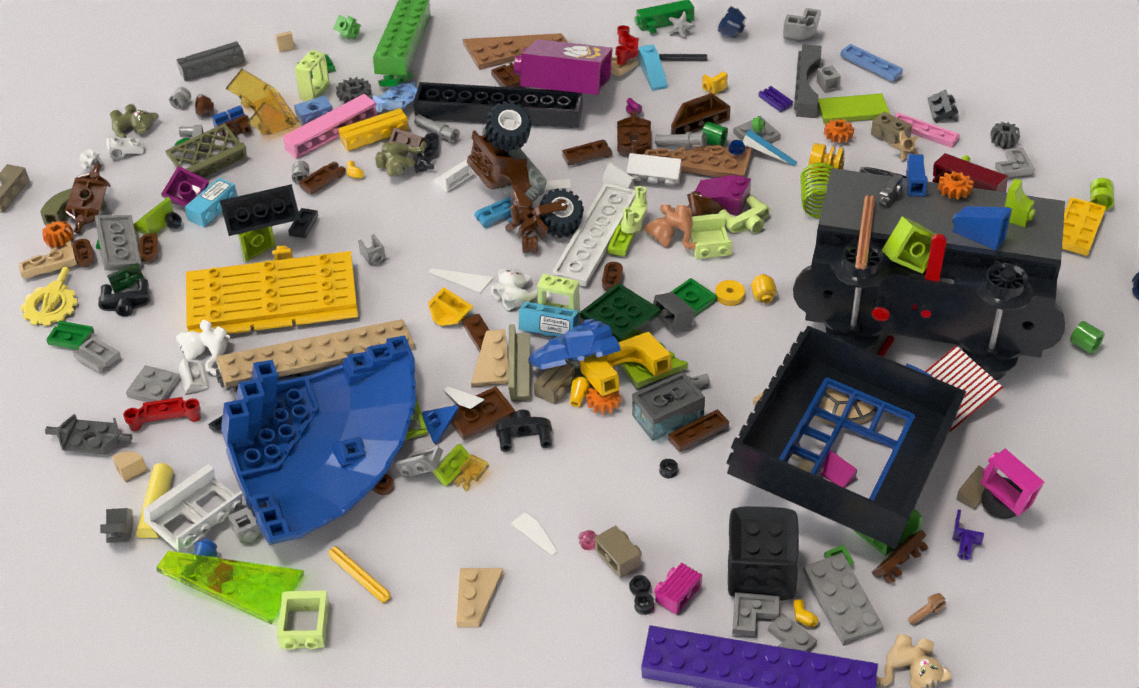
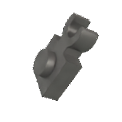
[879,174,903,206]

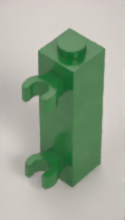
[634,0,695,34]

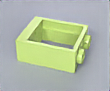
[295,50,330,101]
[537,274,580,314]
[277,590,329,650]

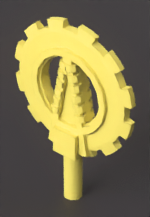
[21,267,77,326]

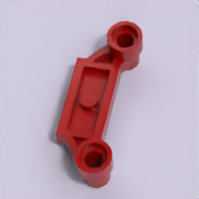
[615,25,639,65]
[123,397,201,431]

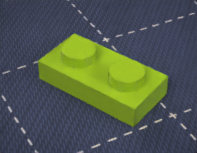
[608,225,635,257]
[432,443,473,486]

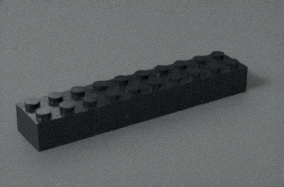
[413,82,583,128]

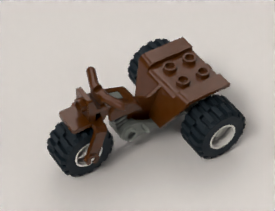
[467,101,584,240]

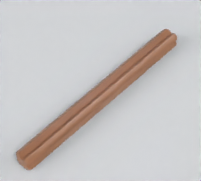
[855,195,875,270]

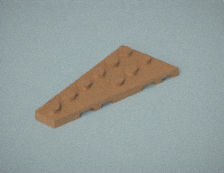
[463,33,567,70]
[644,144,753,177]

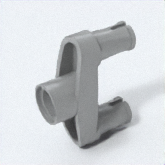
[172,125,212,160]

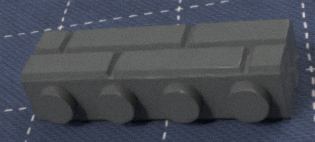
[176,41,245,81]

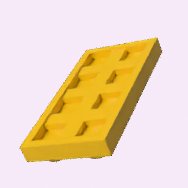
[1062,197,1106,256]

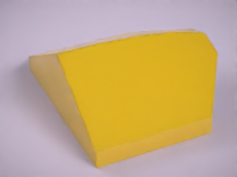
[428,287,473,326]

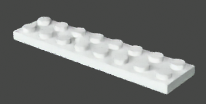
[552,183,635,287]

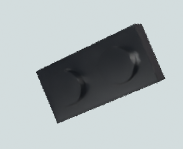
[288,208,319,239]

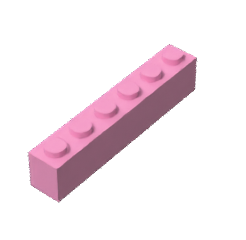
[283,94,378,159]

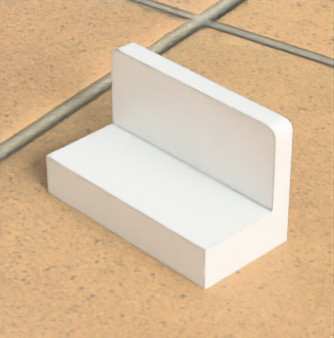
[433,160,472,192]

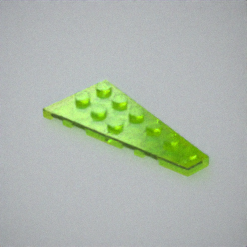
[156,551,304,625]

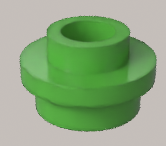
[752,116,765,133]

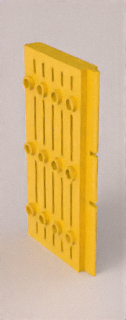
[186,251,358,334]

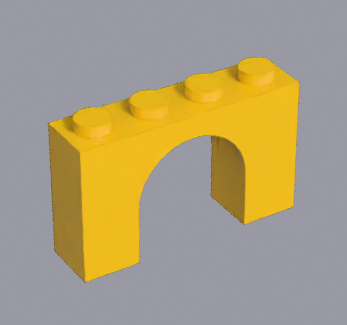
[580,332,672,396]

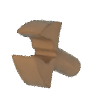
[908,593,947,625]

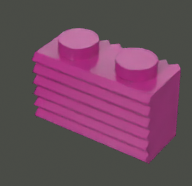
[654,562,702,615]

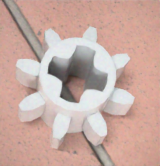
[79,148,102,171]

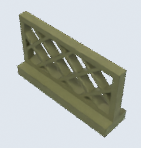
[165,123,247,178]

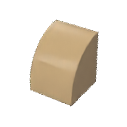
[275,31,295,53]
[112,451,147,482]

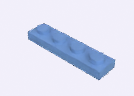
[840,44,903,81]

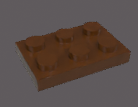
[451,386,516,440]

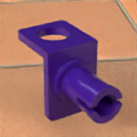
[952,509,984,560]

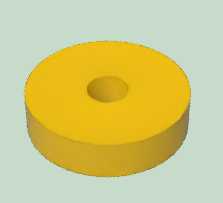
[715,280,745,306]

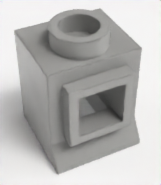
[358,234,386,264]

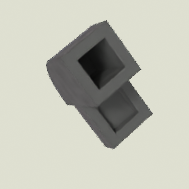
[100,508,132,543]

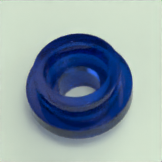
[728,140,746,156]

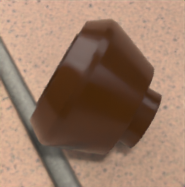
[195,94,214,117]

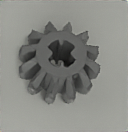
[990,121,1020,149]

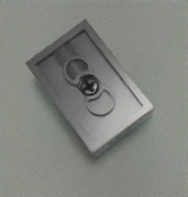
[632,372,705,441]

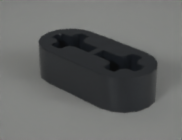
[423,133,440,159]

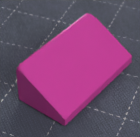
[819,450,857,488]

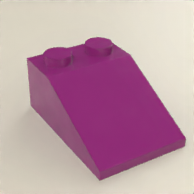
[695,175,751,216]

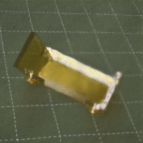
[226,69,299,135]

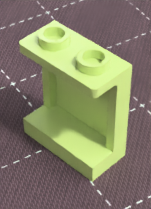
[690,213,732,259]

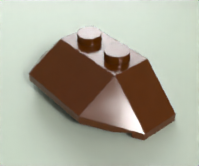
[671,93,731,135]

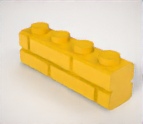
[338,108,409,151]

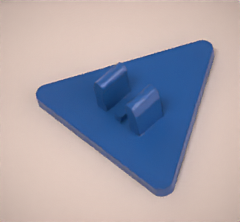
[422,405,459,444]

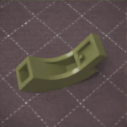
[40,188,106,225]

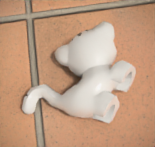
[491,269,552,311]
[176,320,231,376]

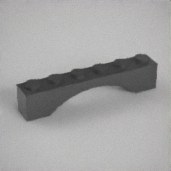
[794,44,822,118]

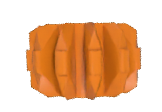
[42,220,74,248]

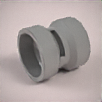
[169,87,192,109]
[291,161,310,184]

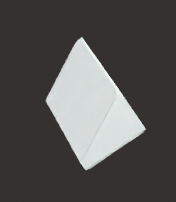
[602,162,634,190]
[178,359,208,394]

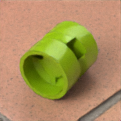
[1090,178,1115,211]

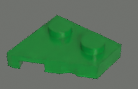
[378,71,414,87]

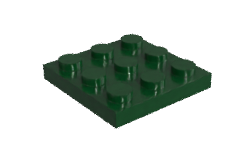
[580,283,661,342]

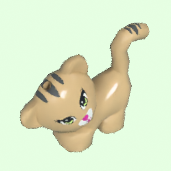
[876,634,951,688]

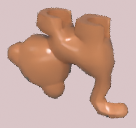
[644,204,697,250]

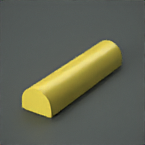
[136,463,174,538]

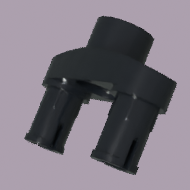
[98,279,151,317]
[495,409,552,452]

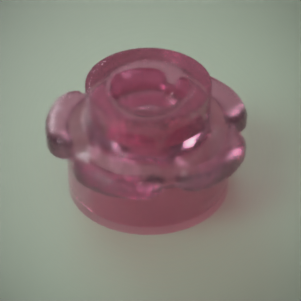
[578,530,597,550]

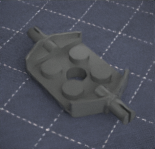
[45,414,133,454]

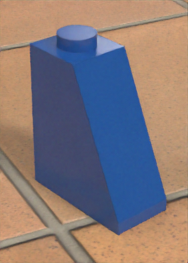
[952,206,1012,250]

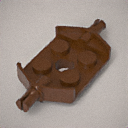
[617,110,651,155]
[65,163,111,234]

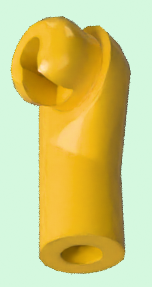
[347,161,364,179]
[793,599,819,627]

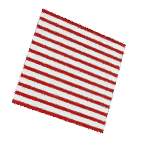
[925,346,1003,432]

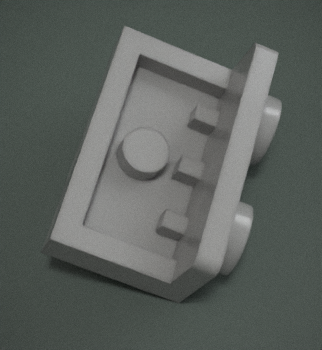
[394,446,443,477]

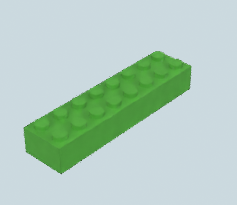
[373,0,431,76]

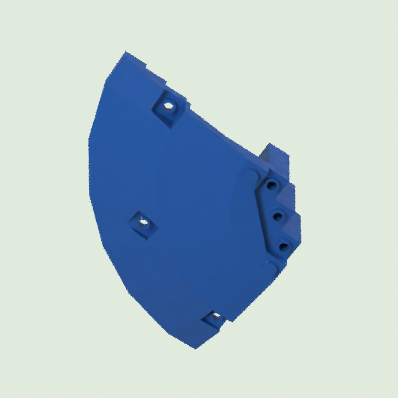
[221,335,417,545]

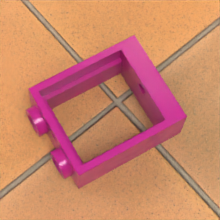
[980,448,1045,517]

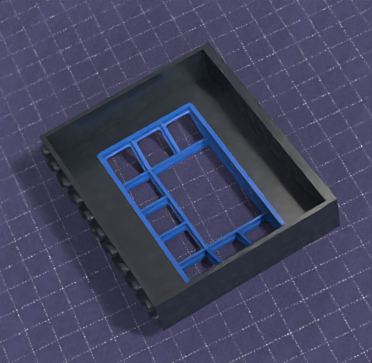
[726,326,966,549]

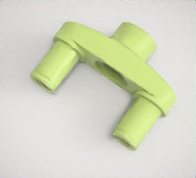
[621,186,648,233]
[718,195,770,233]

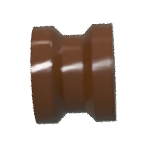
[522,235,538,253]

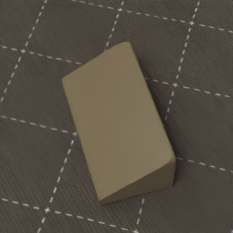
[956,465,985,509]

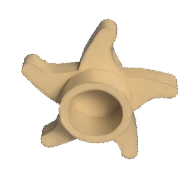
[891,130,919,161]

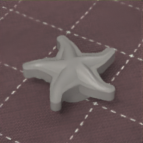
[669,12,695,39]

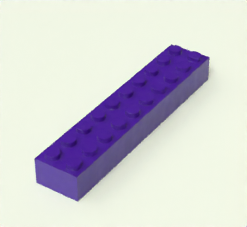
[641,625,878,688]

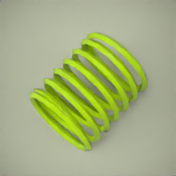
[800,163,834,218]

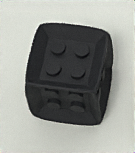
[728,506,799,601]

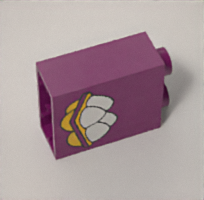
[514,39,613,95]

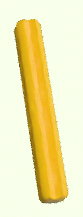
[329,546,391,603]

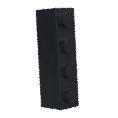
[220,184,301,236]

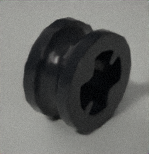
[659,459,678,479]
[634,592,654,615]

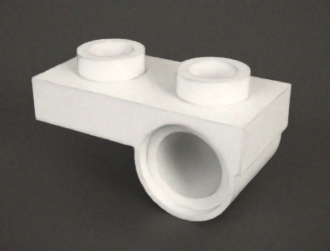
[106,137,144,160]

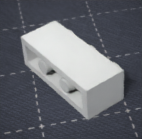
[627,153,682,186]

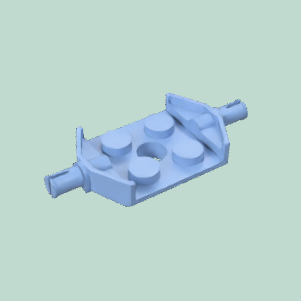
[373,80,418,112]

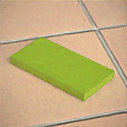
[818,93,890,124]

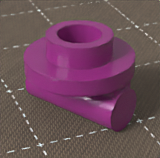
[626,98,642,115]

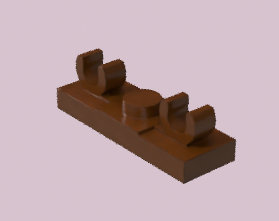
[871,530,928,584]

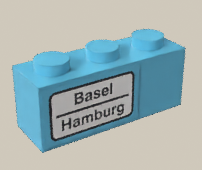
[184,178,237,227]
[519,302,579,336]

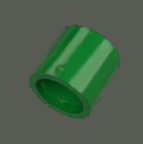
[702,122,728,147]

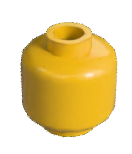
[751,274,777,303]

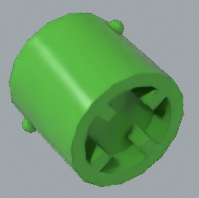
[1070,321,1105,354]

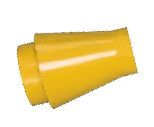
[569,377,590,407]

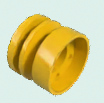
[807,143,845,182]

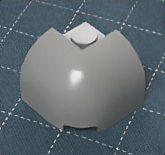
[783,8,821,40]

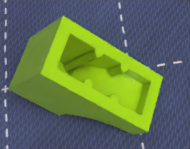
[1005,178,1036,227]

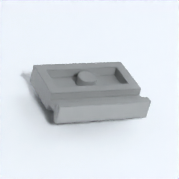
[72,336,121,373]

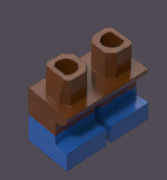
[212,105,251,138]

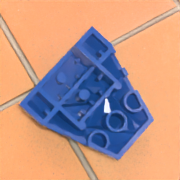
[528,319,621,370]

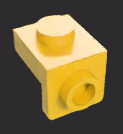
[702,71,728,95]
[272,245,293,260]

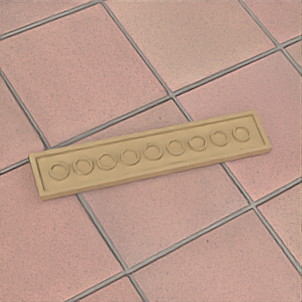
[216,319,414,388]

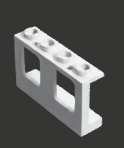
[144,464,243,551]

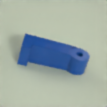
[906,154,928,197]

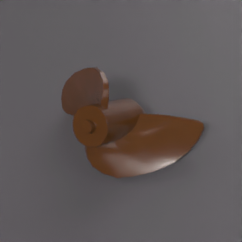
[687,191,724,217]

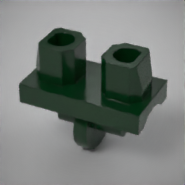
[107,263,145,293]

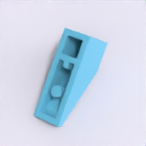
[638,44,668,91]

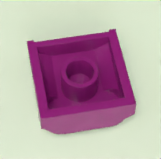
[161,166,209,207]

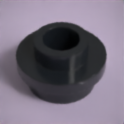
[164,212,182,229]
[629,575,651,595]

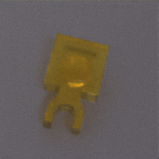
[454,454,489,491]

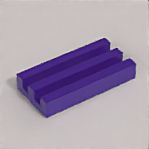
[758,86,793,112]

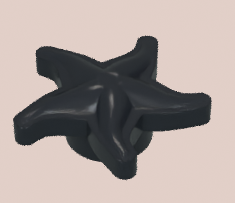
[413,153,435,173]

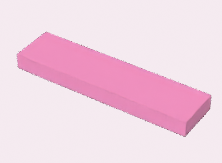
[895,113,960,148]

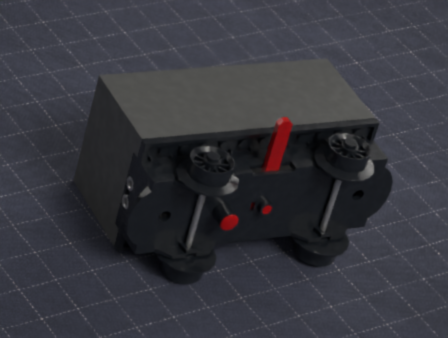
[793,168,1065,380]

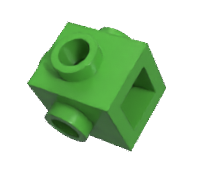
[333,15,361,39]

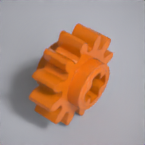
[824,119,854,144]
[938,171,974,200]
[586,388,621,415]

